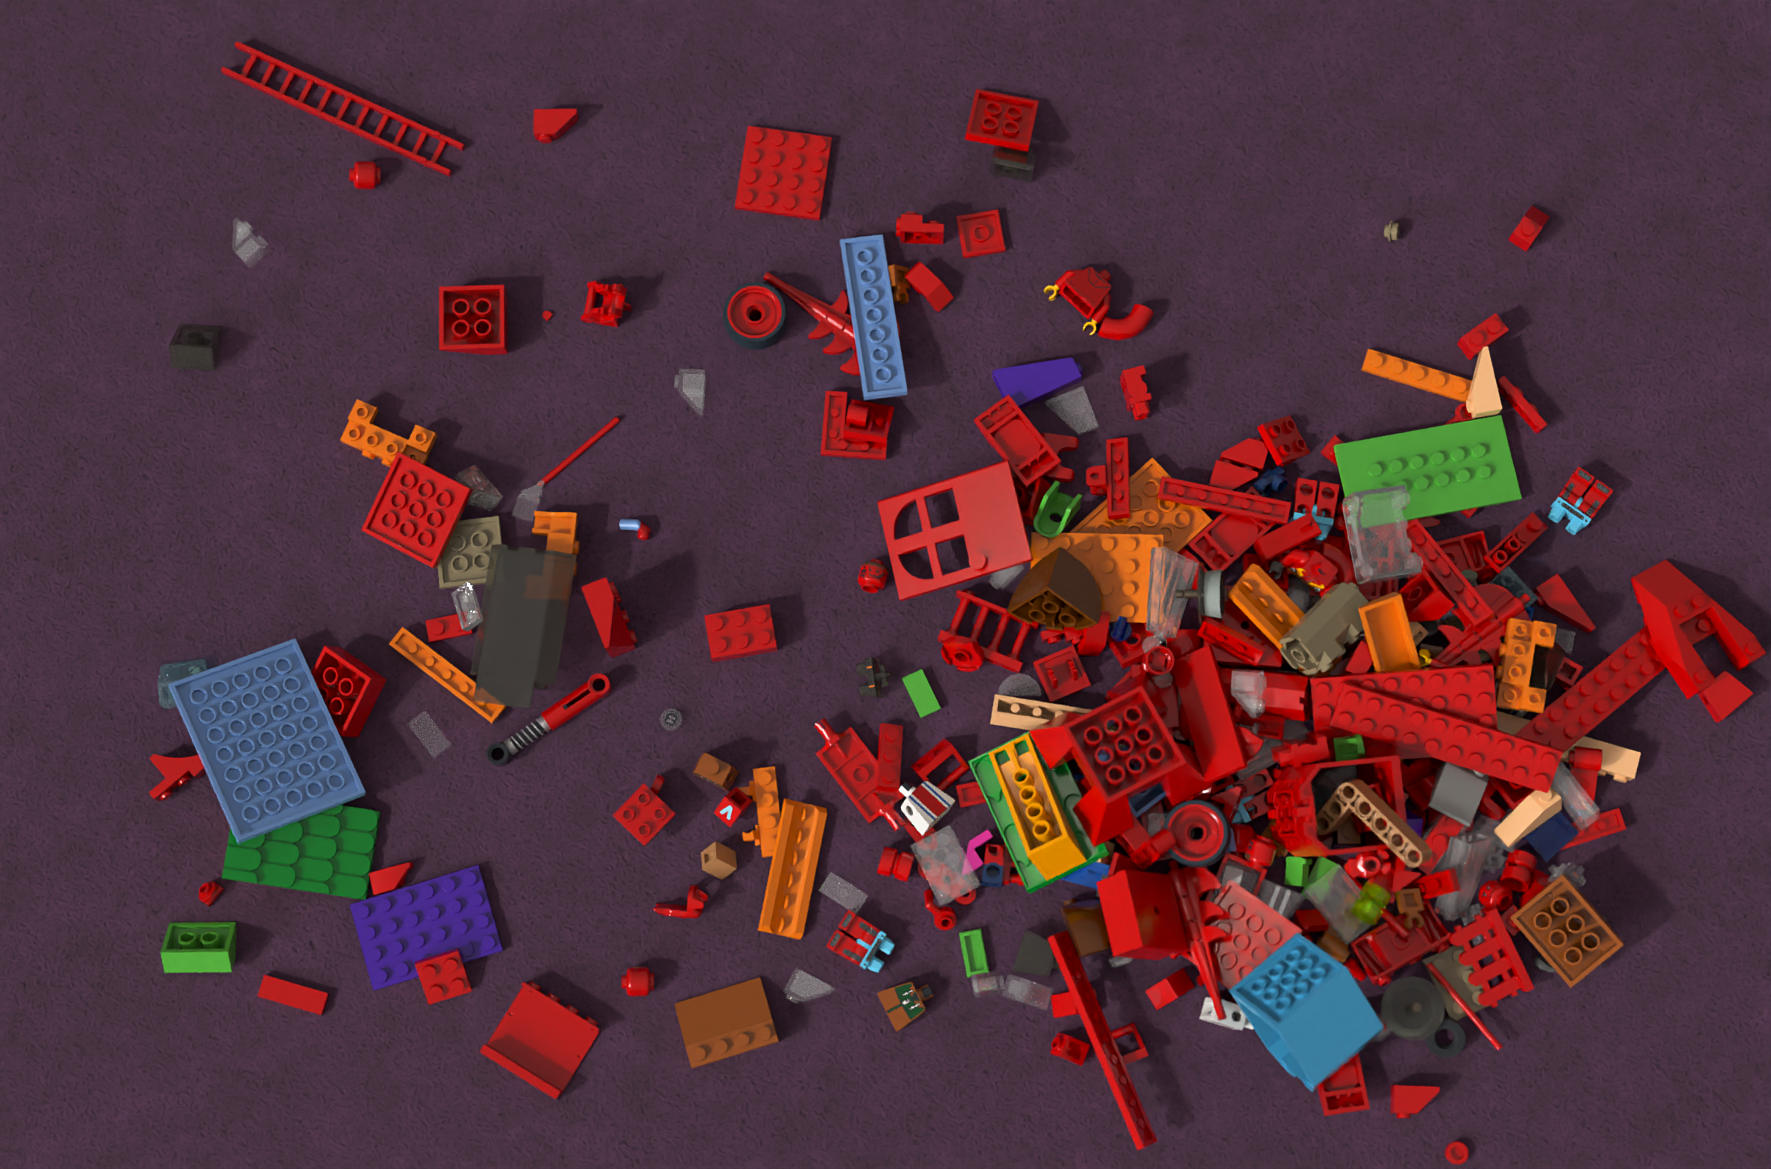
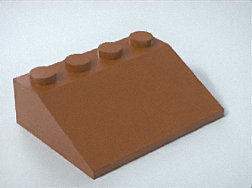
[1510,872,1624,988]
[674,977,779,1069]

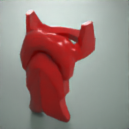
[653,884,708,919]

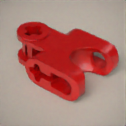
[1040,433,1079,483]

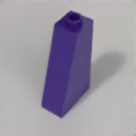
[992,357,1083,409]

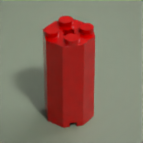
[1218,666,1313,721]

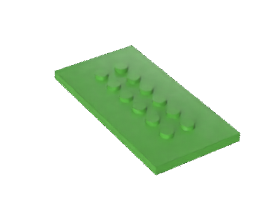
[1333,415,1522,531]

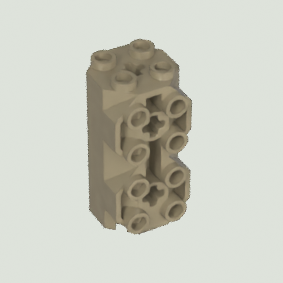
[1279,582,1369,676]

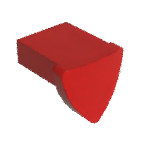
[1294,908,1329,936]

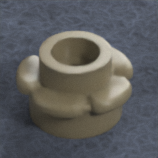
[1384,221,1400,242]

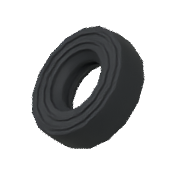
[1425,1017,1466,1058]

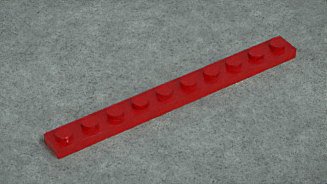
[1047,930,1158,1150]

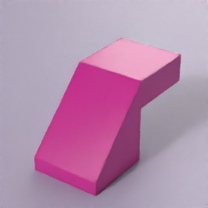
[962,830,993,877]

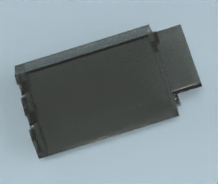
[470,544,577,709]

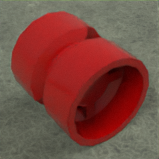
[1141,646,1174,677]
[877,846,915,882]
[1500,850,1537,892]

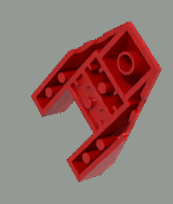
[1631,560,1766,700]

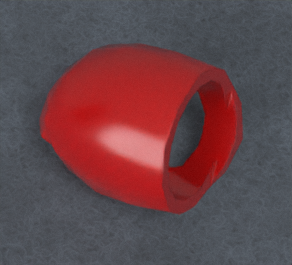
[1164,629,1203,661]

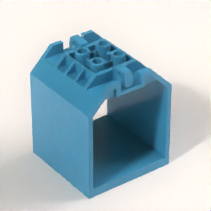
[1229,932,1383,1092]

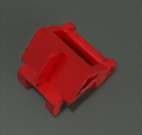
[581,281,632,327]

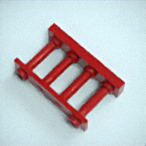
[937,589,1039,674]

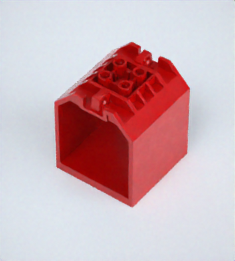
[1267,755,1407,857]

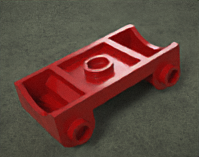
[1398,530,1497,584]
[1350,899,1450,987]

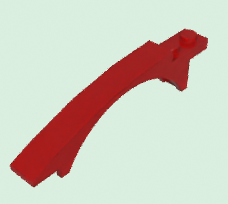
[149,754,206,801]

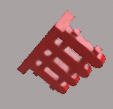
[1449,906,1534,1008]

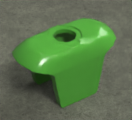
[1033,481,1083,538]

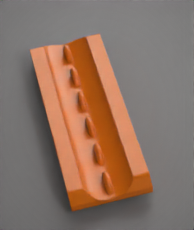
[1227,564,1343,676]
[758,799,827,940]

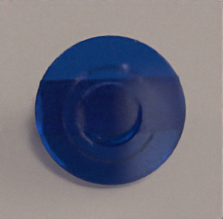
[1110,616,1132,642]

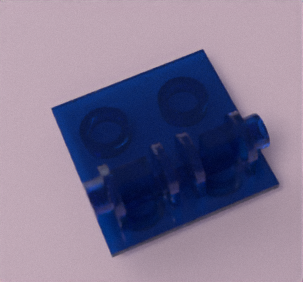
[1522,811,1579,862]

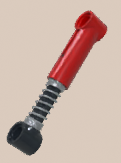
[486,674,612,767]

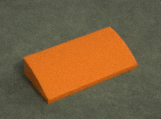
[1358,592,1421,672]

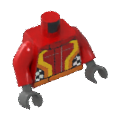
[1268,549,1338,607]

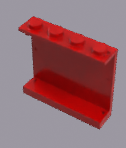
[479,981,601,1099]

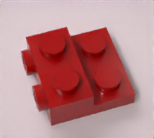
[896,212,944,245]

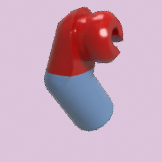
[619,519,651,540]

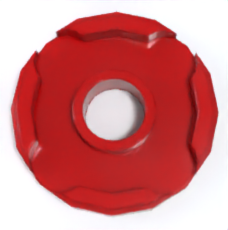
[941,636,985,672]

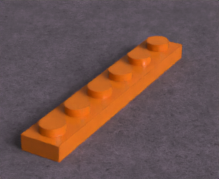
[1361,349,1472,403]
[389,627,506,724]

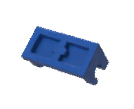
[1060,862,1110,889]

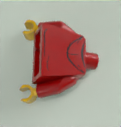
[1044,267,1112,336]

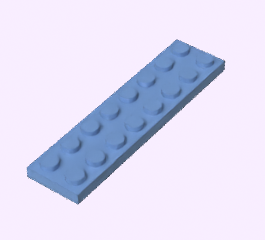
[840,234,907,400]

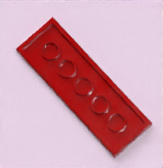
[1172,645,1248,784]

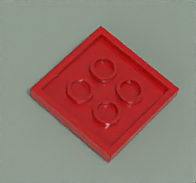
[965,89,1039,152]

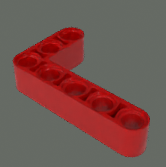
[1077,777,1176,870]

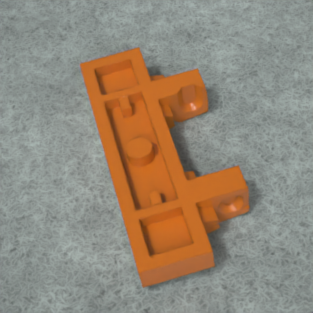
[738,766,780,858]

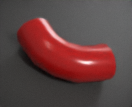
[1098,304,1154,341]
[1318,542,1358,587]

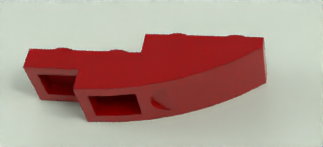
[1483,512,1548,574]

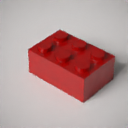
[704,604,778,662]

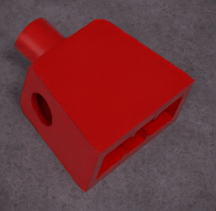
[1698,668,1753,723]

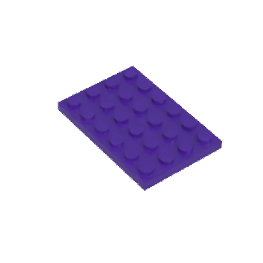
[350,865,504,991]

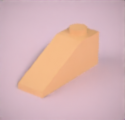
[1466,346,1502,419]
[1494,786,1562,848]

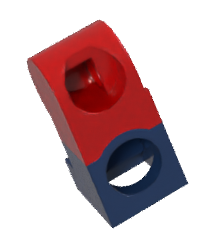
[981,843,1004,887]

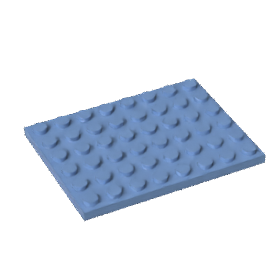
[169,639,366,844]

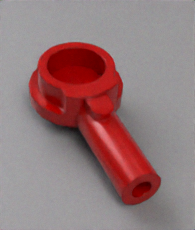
[1442,403,1475,426]

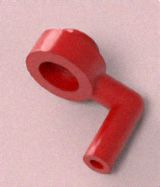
[924,889,957,930]

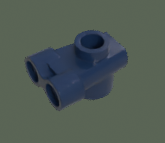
[1254,466,1289,498]

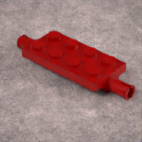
[814,718,906,832]

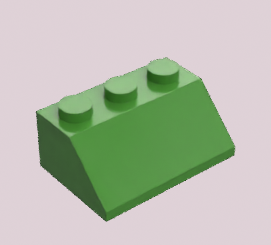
[160,922,236,973]

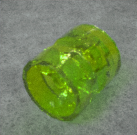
[1350,882,1391,925]

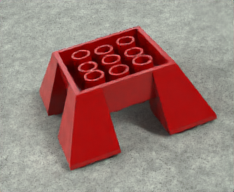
[1029,671,1213,848]

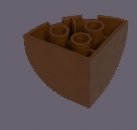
[1007,547,1102,631]
[1060,898,1111,959]

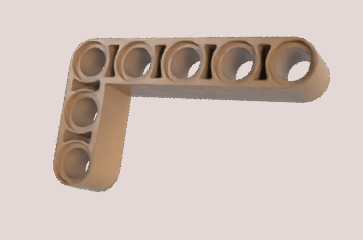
[1316,779,1432,867]

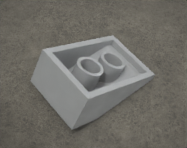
[1428,761,1489,827]

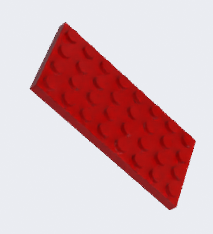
[1310,663,1498,764]

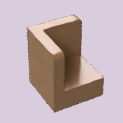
[701,841,737,879]

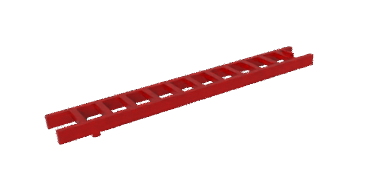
[221,41,465,177]

